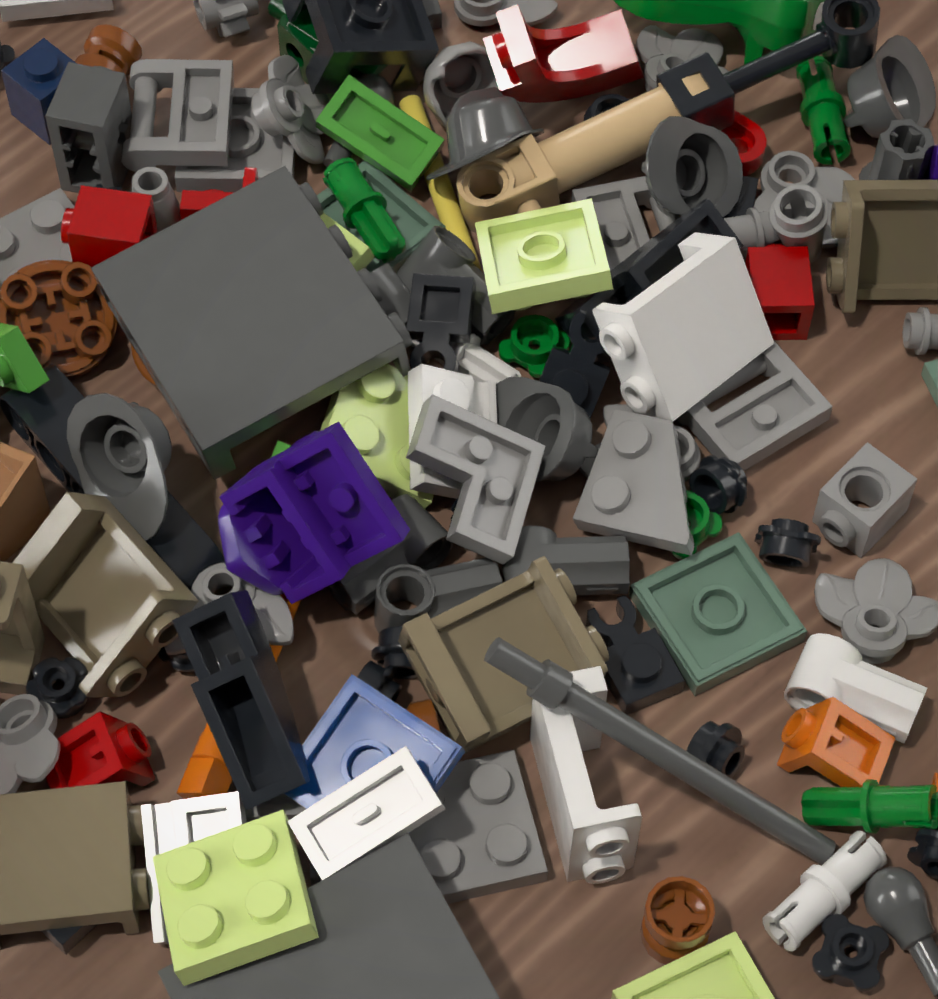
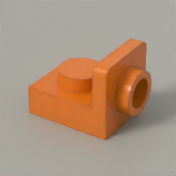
[777,697,896,787]

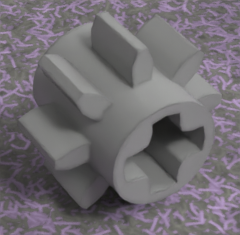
[193,0,259,38]

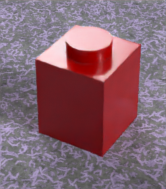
[61,185,157,267]
[745,244,815,340]

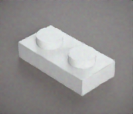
[287,746,446,880]

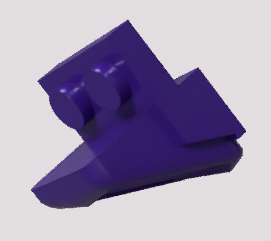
[218,421,410,604]

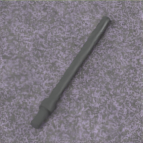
[484,637,836,865]

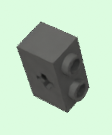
[45,62,132,193]

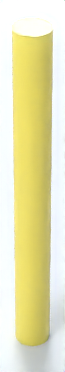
[399,95,483,272]

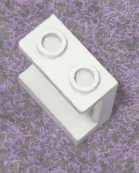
[592,232,774,422]
[530,666,642,884]

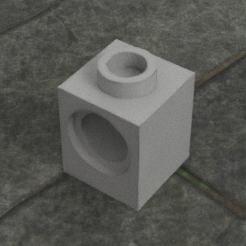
[812,442,917,558]

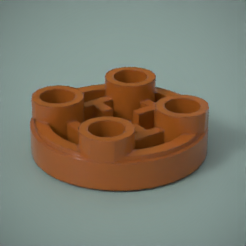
[0,260,117,380]

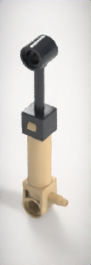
[456,0,880,234]

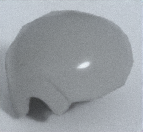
[423,41,499,129]

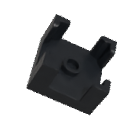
[282,0,439,94]

